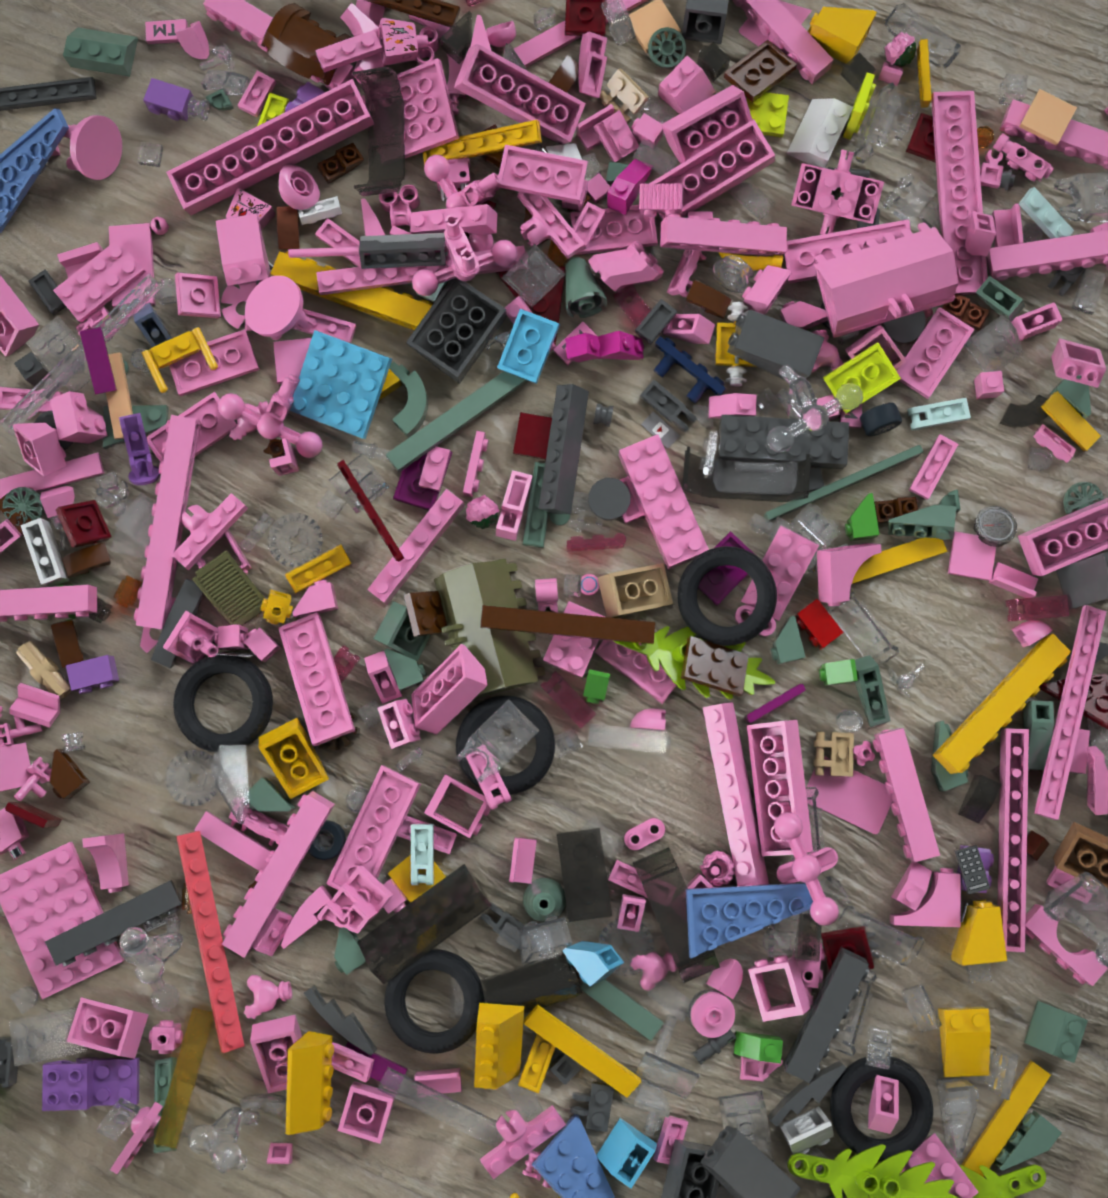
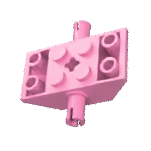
[791,150,884,235]

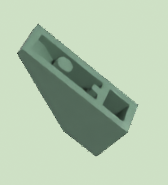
[855,655,891,727]

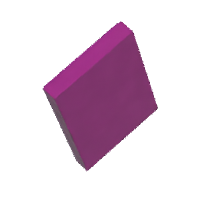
[393,452,453,511]
[698,531,755,606]

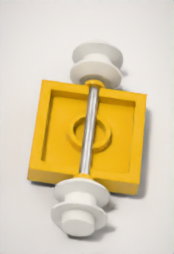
[715,302,757,387]

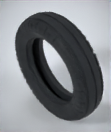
[677,546,777,646]
[173,655,273,753]
[456,696,555,795]
[384,949,485,1054]
[830,1055,934,1161]

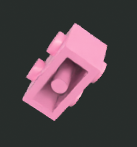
[377,699,421,749]

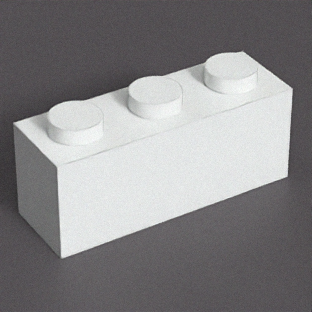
[21,518,70,587]

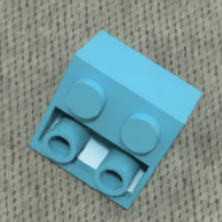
[563,941,624,987]
[596,1118,657,1188]

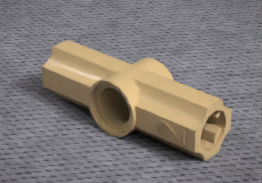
[16,641,71,700]

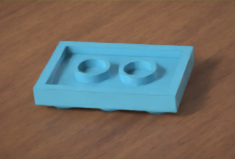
[497,309,560,384]

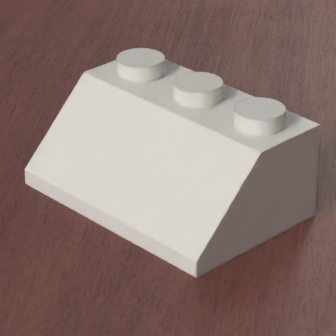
[787,98,853,168]

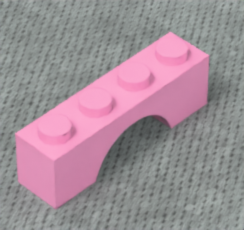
[410,204,497,235]
[1025,904,1108,986]

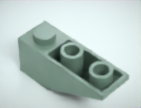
[888,505,956,540]
[1023,700,1054,770]
[931,721,969,791]
[994,1111,1062,1171]

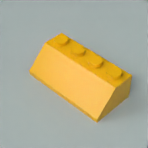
[474,1003,524,1089]
[285,1031,334,1135]

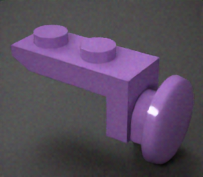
[119,413,160,485]

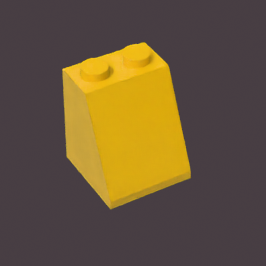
[808,7,877,66]
[951,900,1007,966]

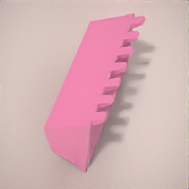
[814,223,959,338]

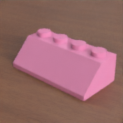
[661,85,752,164]
[0,275,39,357]
[411,644,487,735]

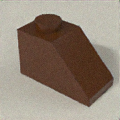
[50,749,90,799]

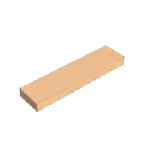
[106,352,133,440]

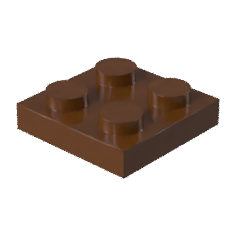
[404,591,447,637]

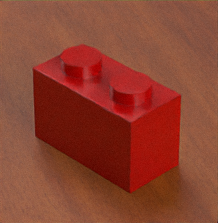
[794,599,844,650]

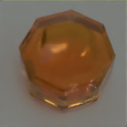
[977,126,994,148]

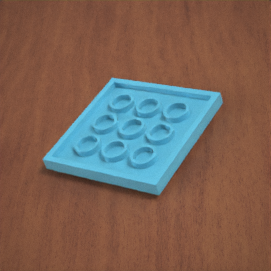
[290,330,392,439]

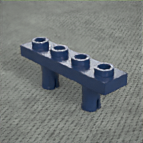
[654,336,726,404]

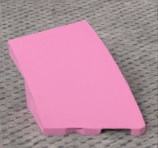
[316,865,393,934]

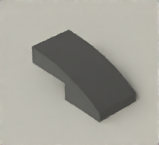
[549,1047,581,1085]

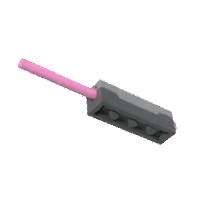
[288,233,450,269]

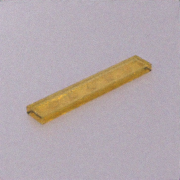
[154,1008,214,1149]

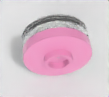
[688,989,735,1038]

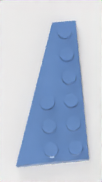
[0,108,69,233]
[686,883,813,958]
[532,1114,615,1198]

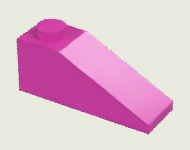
[607,158,654,215]

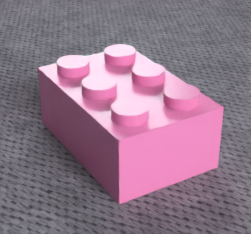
[543,601,605,679]

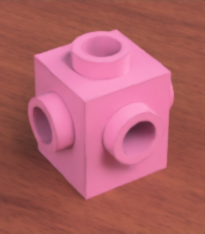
[149,1020,183,1054]

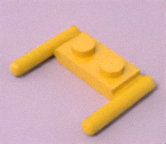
[142,327,218,393]

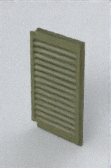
[192,550,265,626]

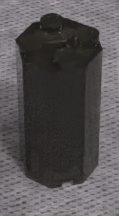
[481,952,583,1014]

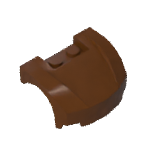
[261,3,352,85]

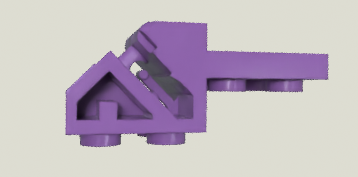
[42,1057,139,1111]

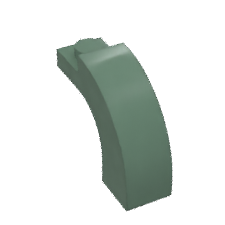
[389,362,428,438]

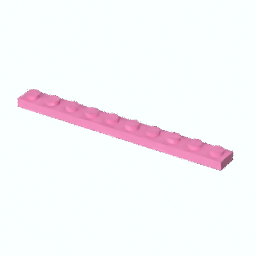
[316,245,527,295]
[1034,605,1107,820]

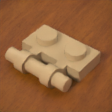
[600,69,649,124]
[813,732,854,777]

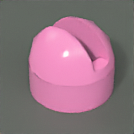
[151,217,169,235]

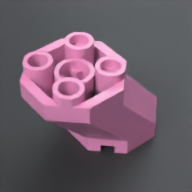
[588,241,664,293]

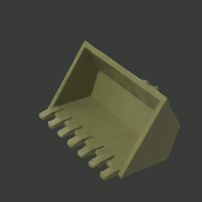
[434,559,546,700]

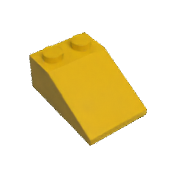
[258,717,329,799]
[938,1007,991,1077]

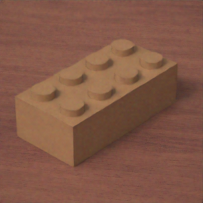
[1053,822,1108,892]

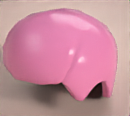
[486,21,516,48]

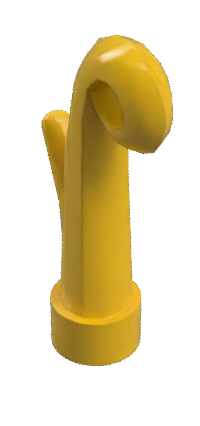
[718,252,783,275]

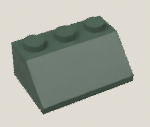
[63,27,138,77]

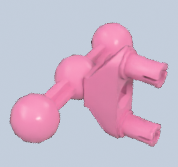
[424,155,500,252]
[412,214,517,296]
[218,374,323,458]
[774,812,839,926]

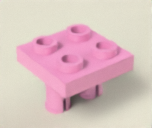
[163,611,219,664]

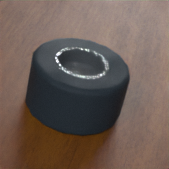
[860,402,902,436]
[308,820,346,860]

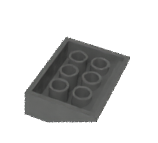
[406,278,507,384]

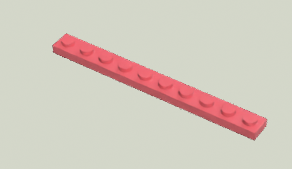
[176,831,245,1053]

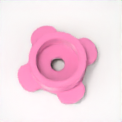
[853,741,875,766]

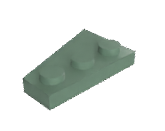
[103,405,168,449]

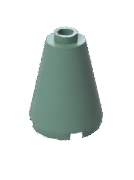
[566,257,607,318]
[523,878,566,922]

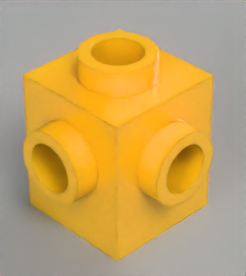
[260,589,293,625]

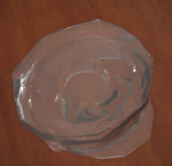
[713,255,754,293]

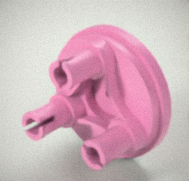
[63,115,122,180]
[245,276,314,341]

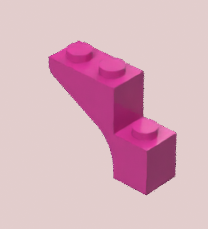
[565,331,644,363]

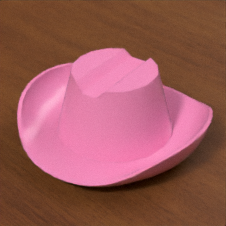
[279,164,320,210]

